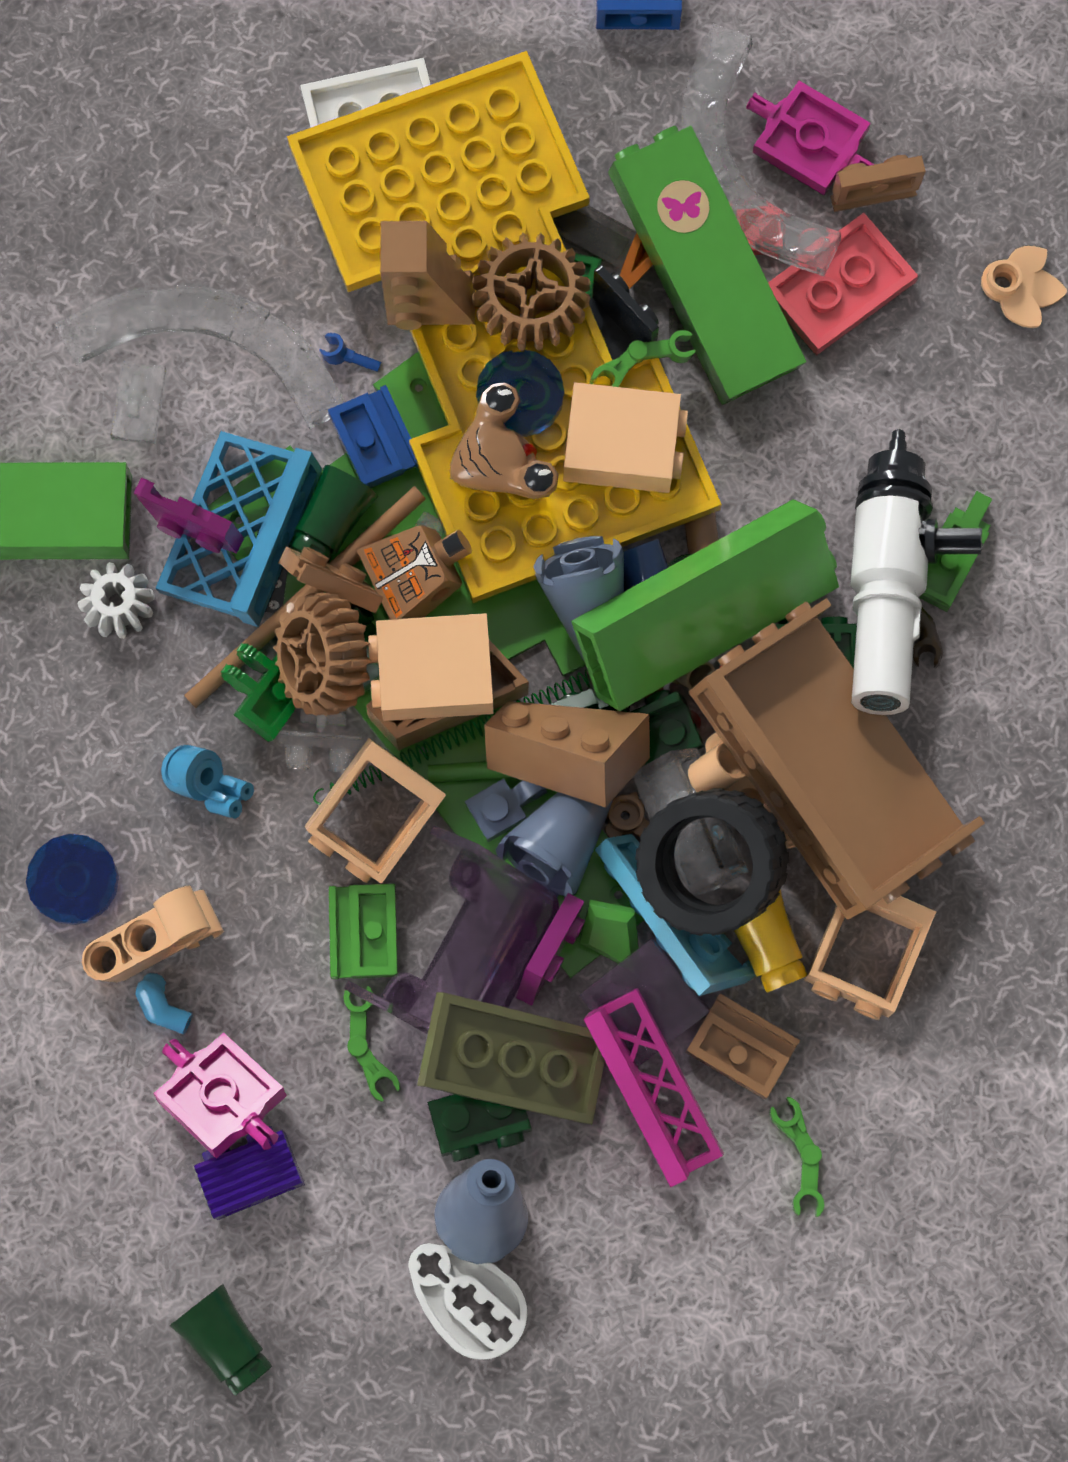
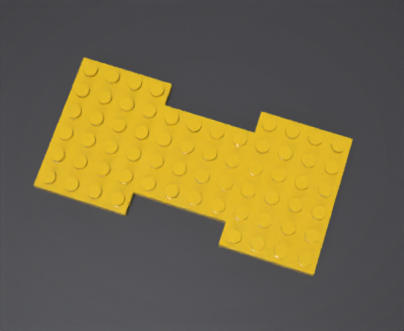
[287,51,722,603]

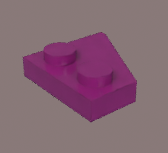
[133,478,244,554]

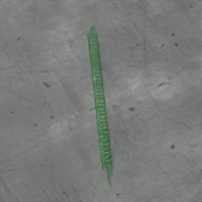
[313,669,591,805]

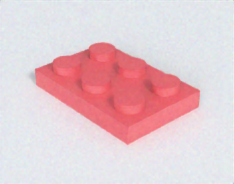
[768,213,918,356]

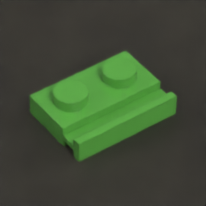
[329,884,398,979]

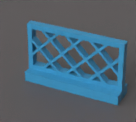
[155,431,323,627]

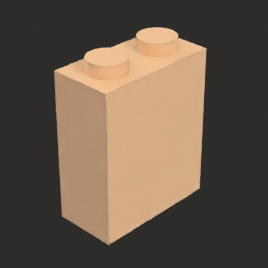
[563,382,688,493]
[368,613,493,721]

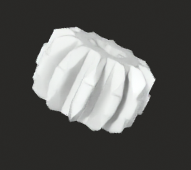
[78,562,155,639]

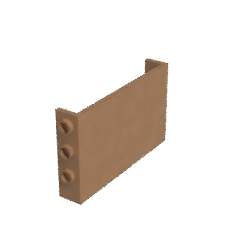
[689,598,985,920]

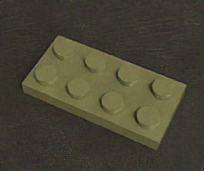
[417,992,605,1125]

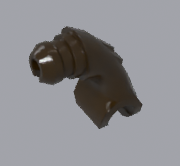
[913,607,943,668]

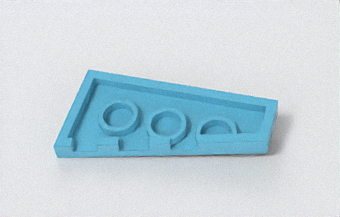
[595,834,756,996]

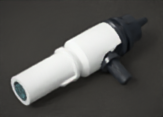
[850,429,983,715]

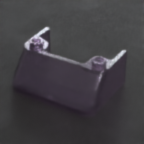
[344,825,559,1035]

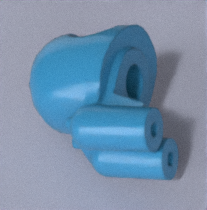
[161,745,254,819]

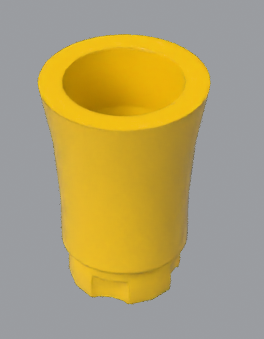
[734,889,807,993]

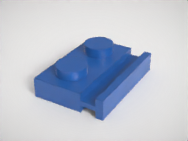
[328,385,418,488]

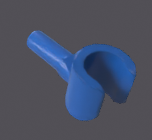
[319,333,382,372]

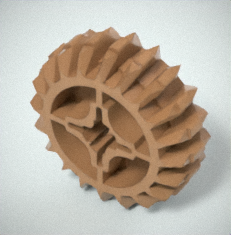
[472,232,590,352]
[273,593,372,716]

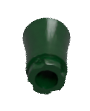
[288,465,378,564]
[169,1284,272,1396]

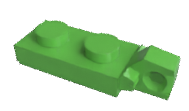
[918,491,992,612]

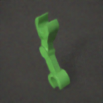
[589,330,696,387]
[343,986,400,1102]
[770,1097,824,1217]

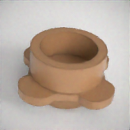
[605,792,649,838]

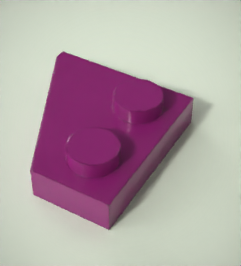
[516,893,586,1006]

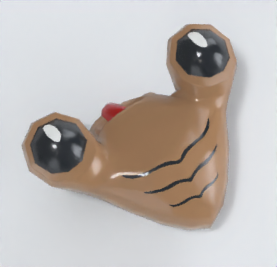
[450,382,558,499]

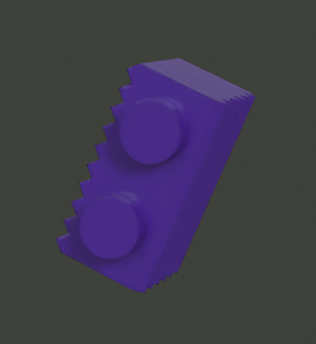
[194,1126,305,1220]

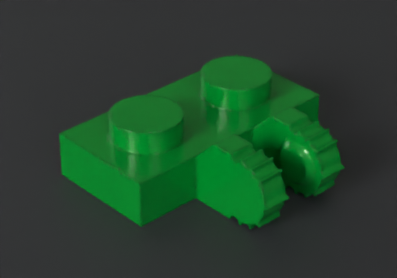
[221,643,296,742]

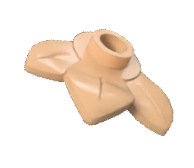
[981,246,1067,328]

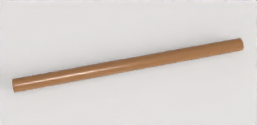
[184,486,426,708]

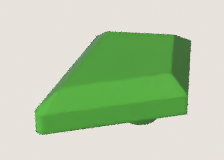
[580,900,641,974]

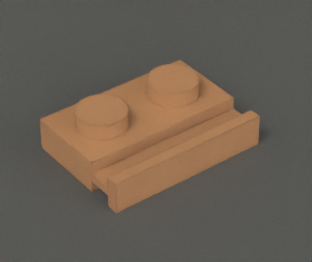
[830,155,926,212]
[278,547,383,613]
[685,994,800,1100]

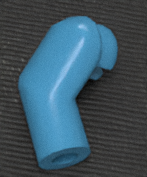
[135,973,193,1035]

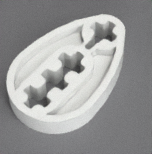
[408,1243,527,1360]

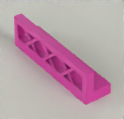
[583,988,724,1187]

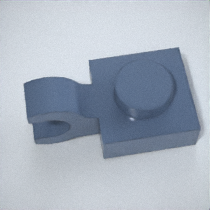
[465,778,548,842]

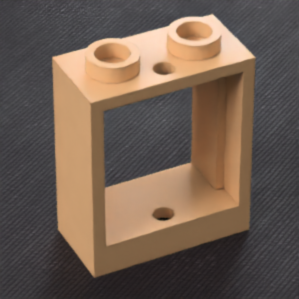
[305,738,446,884]
[804,896,937,1020]

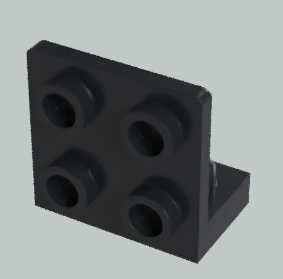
[589,265,659,360]

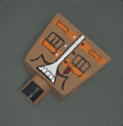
[357,525,472,620]

